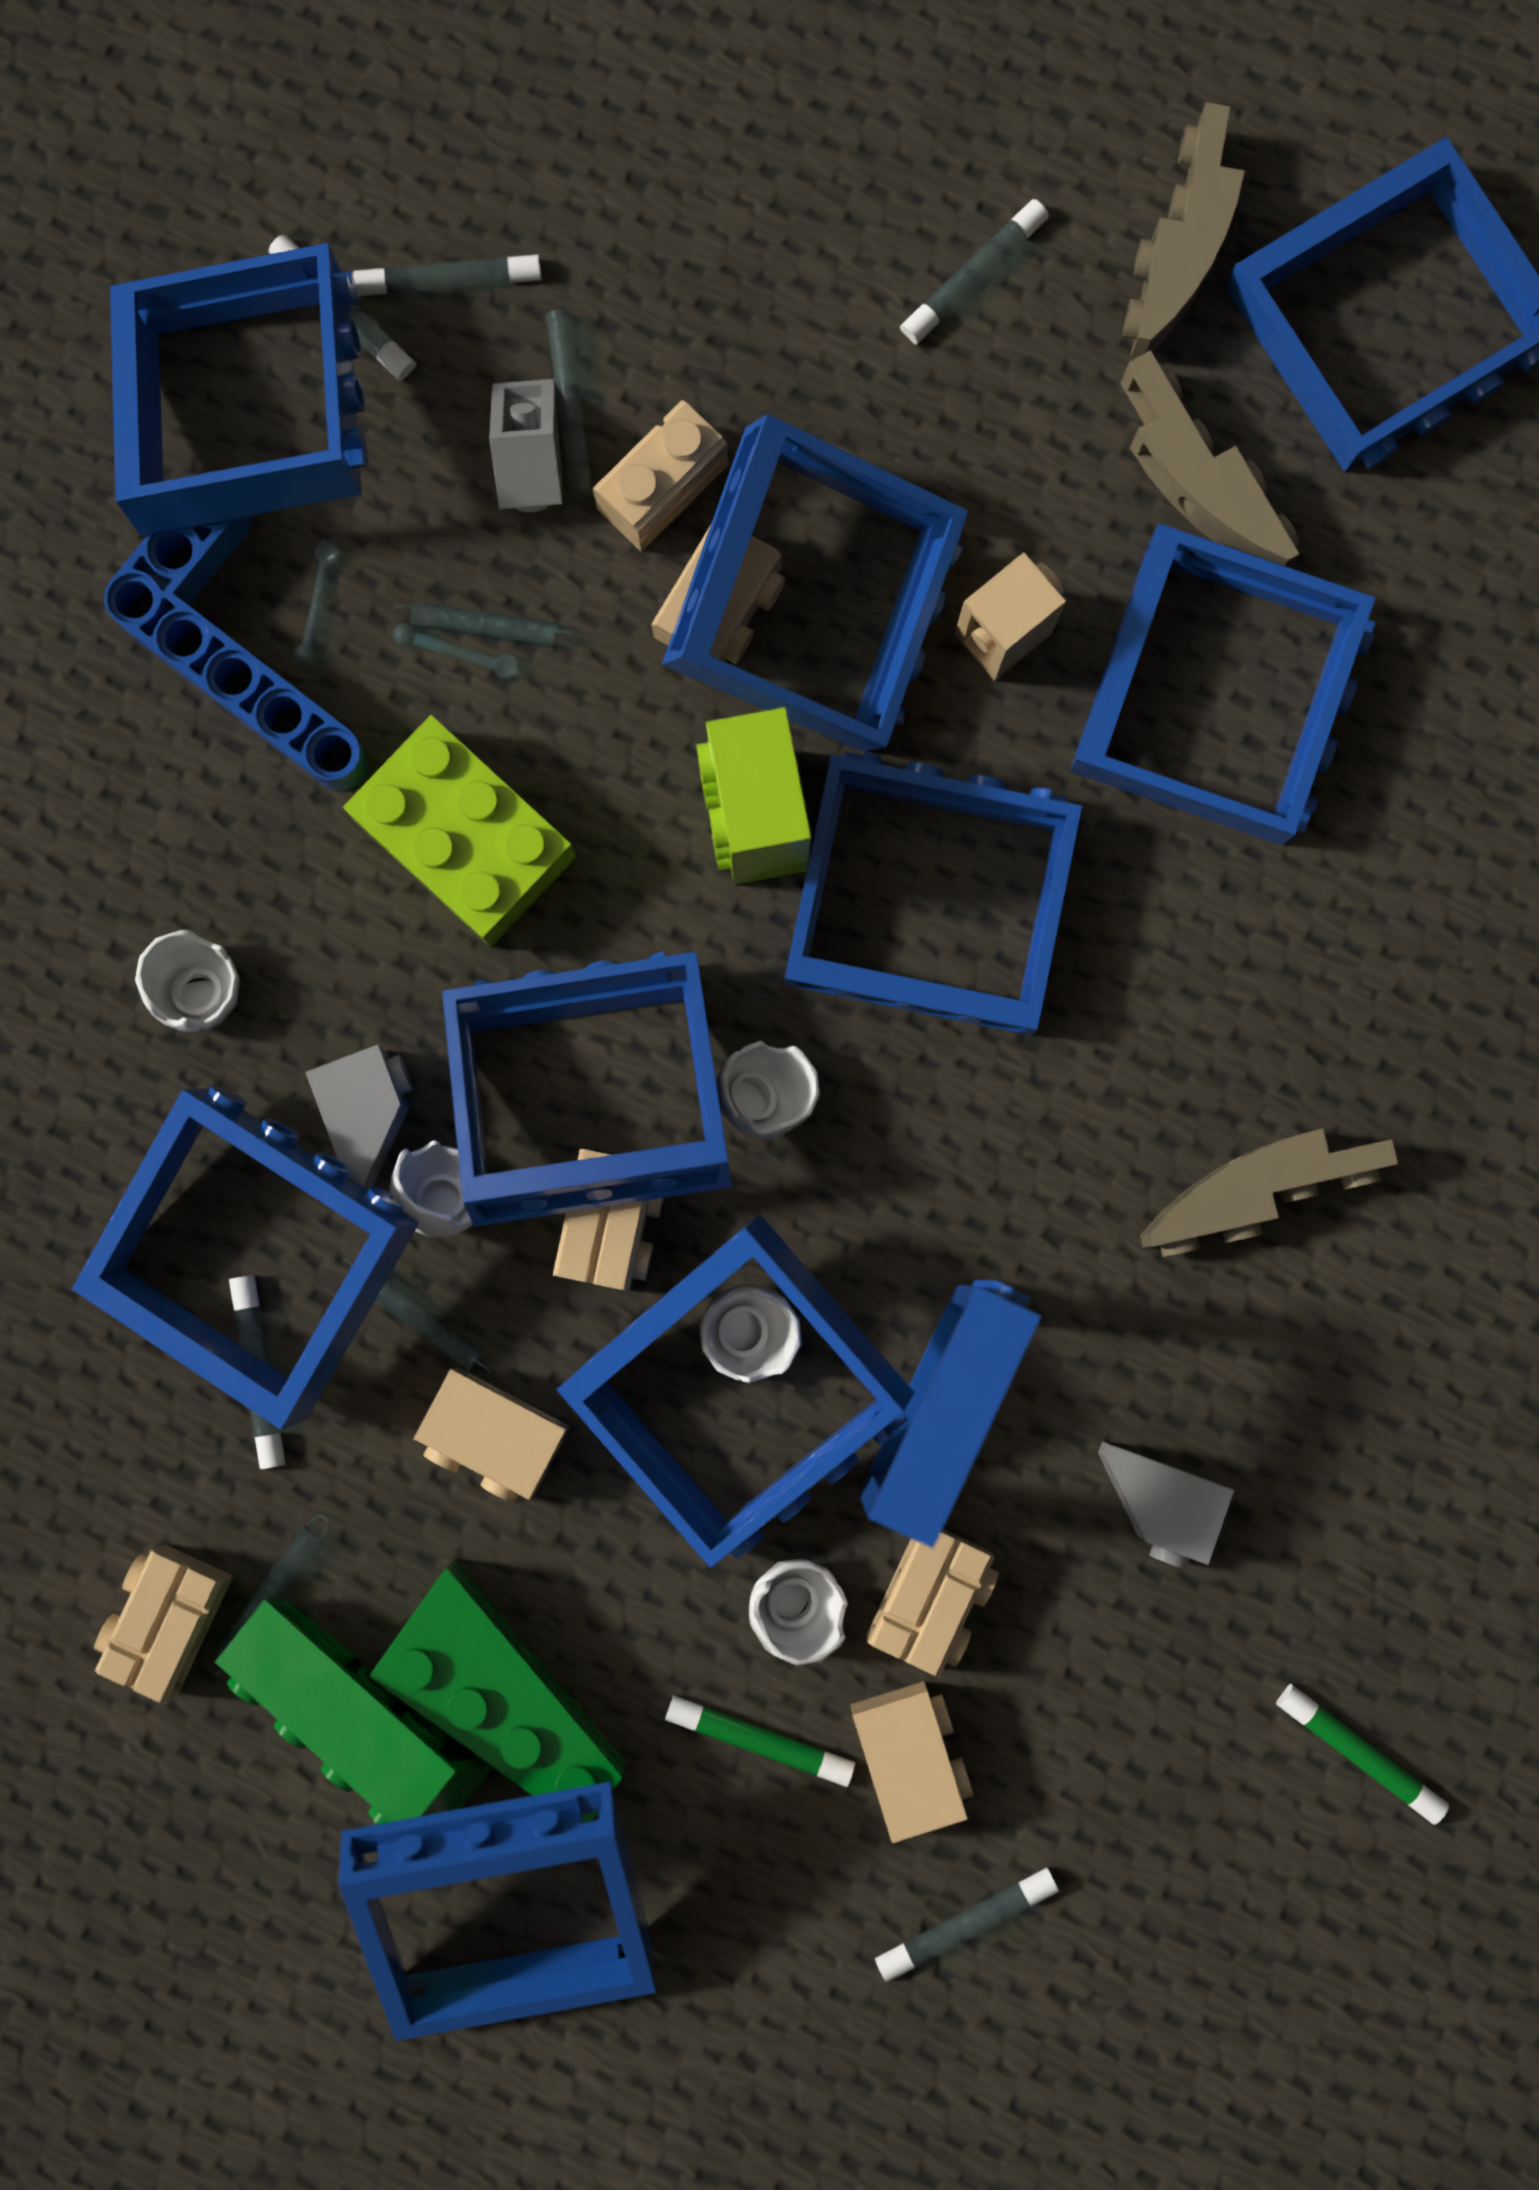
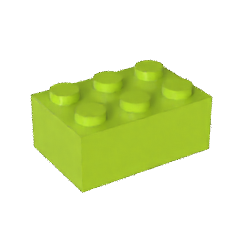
[696,707,811,885]
[342,715,577,947]

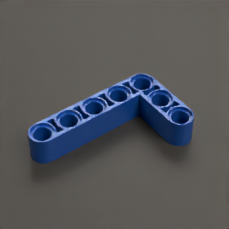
[104,472,370,792]

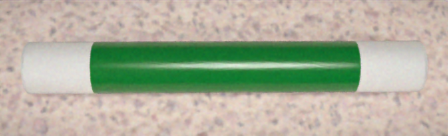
[1276,1684,1449,1825]
[665,1695,855,1787]

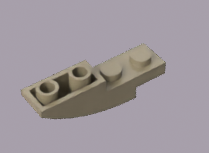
[1123,102,1245,360]
[1120,350,1299,568]
[1140,1128,1398,1257]

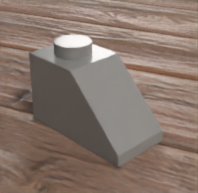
[489,379,562,512]
[305,1045,413,1190]
[1098,1441,1234,1569]

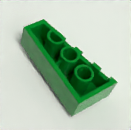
[369,1559,627,1823]
[215,1599,493,1824]

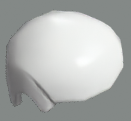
[135,930,241,1033]
[716,1041,820,1139]
[389,1140,473,1237]
[700,1284,802,1383]
[749,1558,848,1665]

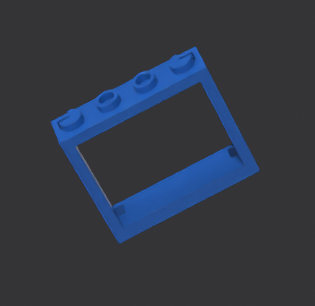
[1225,137,1539,472]
[110,243,369,536]
[661,414,968,752]
[1069,523,1376,846]
[784,751,1082,1036]
[442,951,732,1227]
[72,1084,419,1430]
[556,1214,915,1568]
[858,1279,1041,1549]
[339,1782,656,2041]

